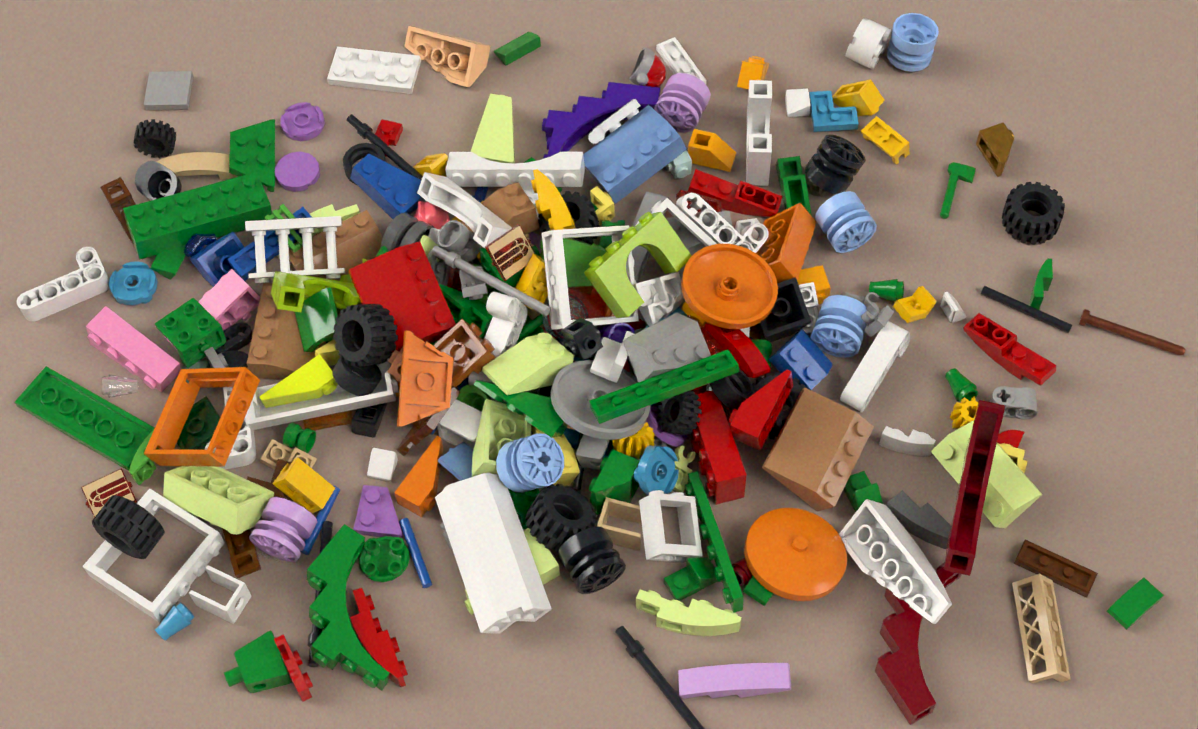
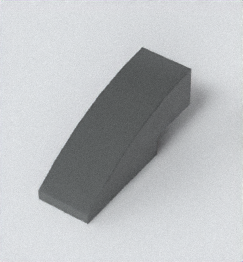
[887,490,951,549]

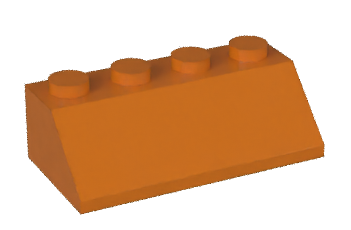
[756,203,817,284]

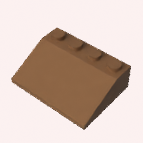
[247,283,330,380]
[762,388,874,511]

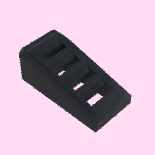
[352,403,387,438]

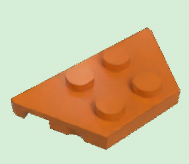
[397,330,453,427]

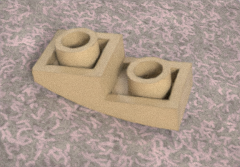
[260,439,317,470]

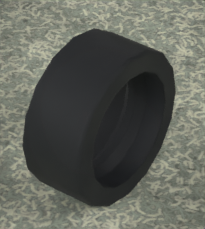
[343,143,386,185]
[333,357,382,396]
[709,368,755,410]

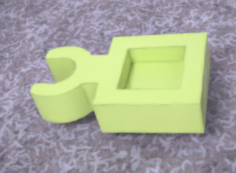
[673,445,696,492]

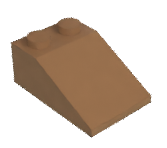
[461,182,540,248]

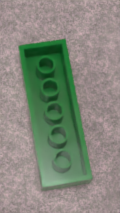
[123,172,272,260]

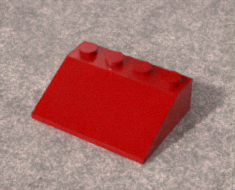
[348,241,456,352]

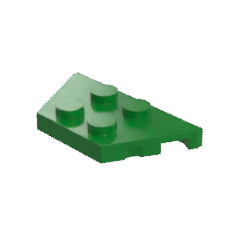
[229,119,275,192]

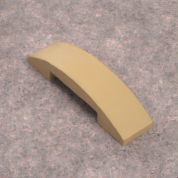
[156,152,238,180]

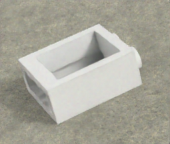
[639,490,703,563]

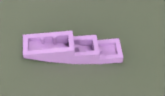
[678,663,791,699]

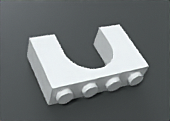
[746,80,772,186]

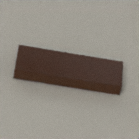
[1014,540,1098,598]

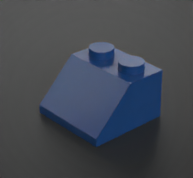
[768,329,833,390]

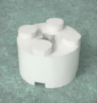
[845,18,892,70]

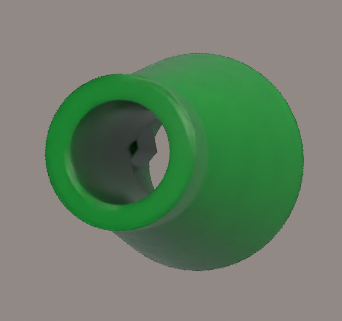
[869,279,904,302]
[945,368,978,402]

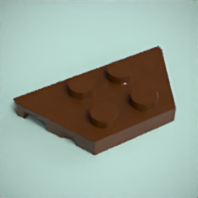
[396,386,461,456]

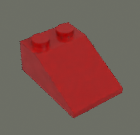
[729,370,793,451]

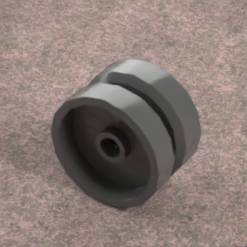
[381,213,434,252]

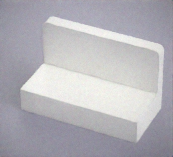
[590,331,634,383]

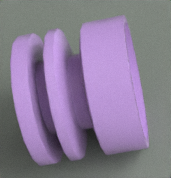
[654,73,711,133]
[249,497,317,562]

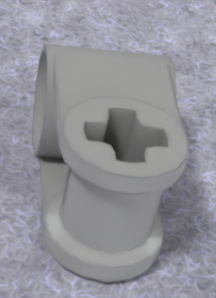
[989,386,1037,419]

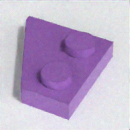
[353,485,403,538]

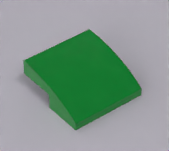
[295,288,338,352]

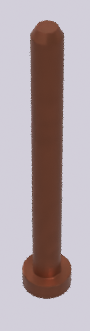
[1079,309,1186,356]

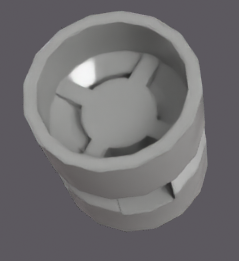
[437,220,481,262]

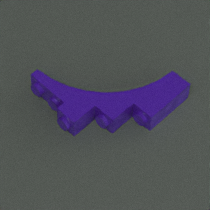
[542,82,660,159]

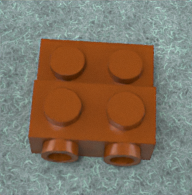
[433,319,496,388]

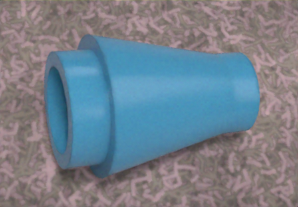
[155,602,195,641]

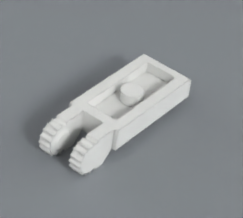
[588,99,640,144]

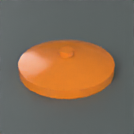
[681,244,778,329]
[744,508,847,601]

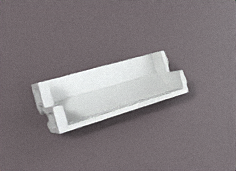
[245,358,399,431]
[435,472,552,634]

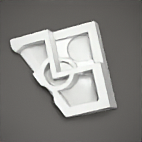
[633,272,684,327]

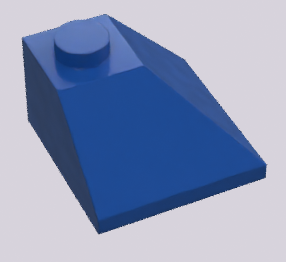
[190,232,257,287]

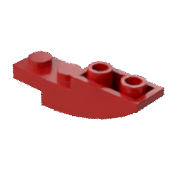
[688,169,783,217]
[963,313,1056,386]
[699,322,770,378]
[350,588,408,687]

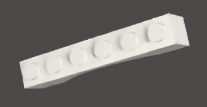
[445,152,585,187]
[417,172,514,252]

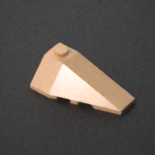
[404,26,491,87]

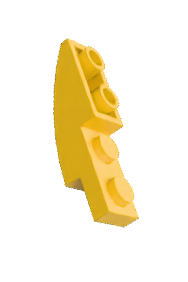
[531,169,576,230]

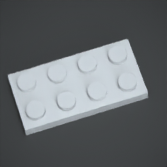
[327,47,421,94]

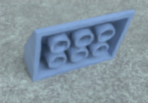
[583,105,687,204]

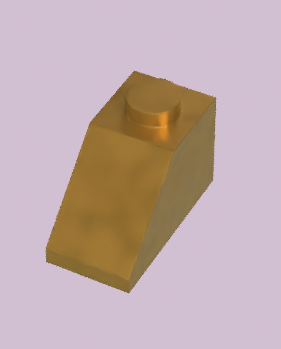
[976,122,1014,177]

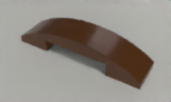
[100,177,145,260]
[222,528,261,579]

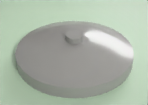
[551,360,650,440]

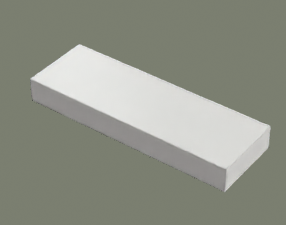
[656,37,707,84]

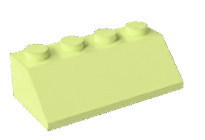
[931,421,1043,528]
[163,466,274,535]

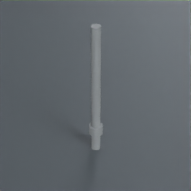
[432,245,550,316]

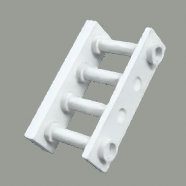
[245,216,345,283]

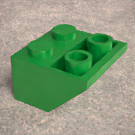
[589,449,640,515]

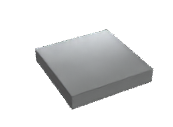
[144,71,193,110]

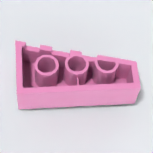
[164,269,260,351]
[86,306,181,392]

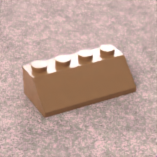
[289,210,383,281]

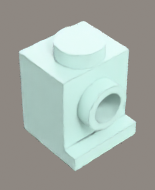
[665,150,692,179]

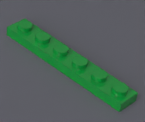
[589,350,739,424]
[685,471,744,613]

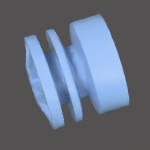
[887,13,939,72]
[815,191,877,253]
[811,295,868,358]
[496,433,564,492]

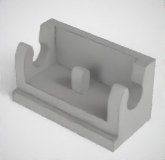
[575,434,610,470]

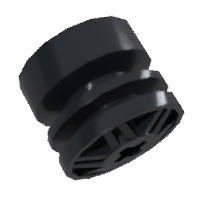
[805,134,866,194]
[558,527,626,594]

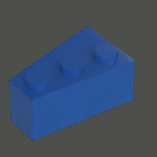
[350,154,426,219]

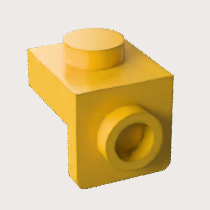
[893,286,936,323]

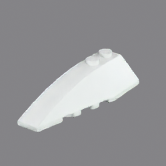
[839,499,952,624]

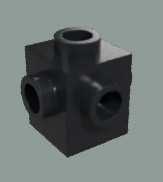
[561,318,603,360]

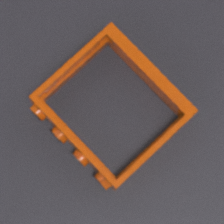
[144,367,260,467]

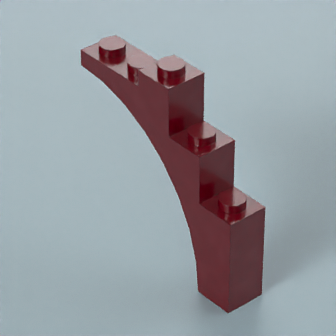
[944,400,1005,576]
[875,562,962,725]

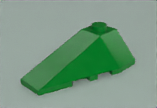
[473,380,568,438]

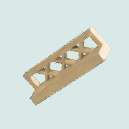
[1012,574,1071,683]

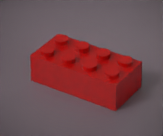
[691,391,747,505]

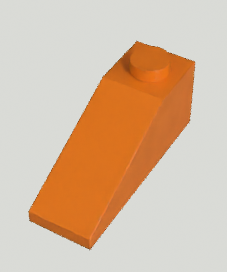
[394,436,444,517]

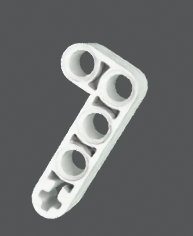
[676,193,768,253]
[17,247,109,322]
[468,292,527,385]
[840,321,910,412]
[205,387,256,470]

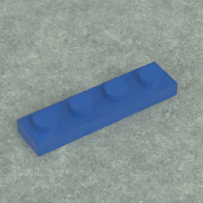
[228,207,313,279]

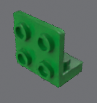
[155,298,227,369]

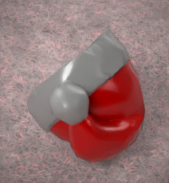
[629,48,666,87]

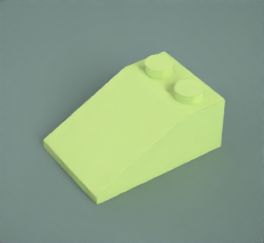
[482,333,574,395]
[472,399,531,477]

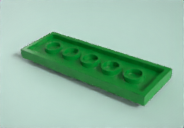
[15,366,155,471]

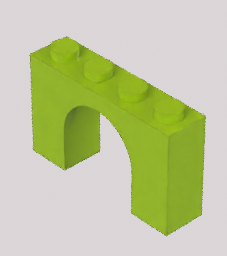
[584,212,692,318]
[271,271,362,312]

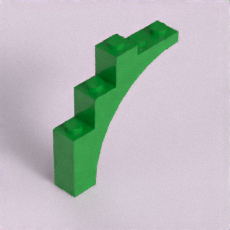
[307,524,390,691]

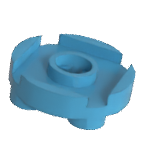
[109,261,158,305]
[634,446,679,495]

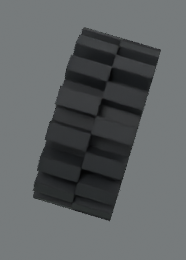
[133,119,177,158]
[657,391,702,435]

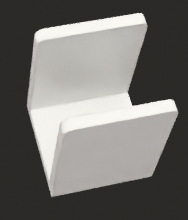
[437,399,482,450]
[189,565,252,624]

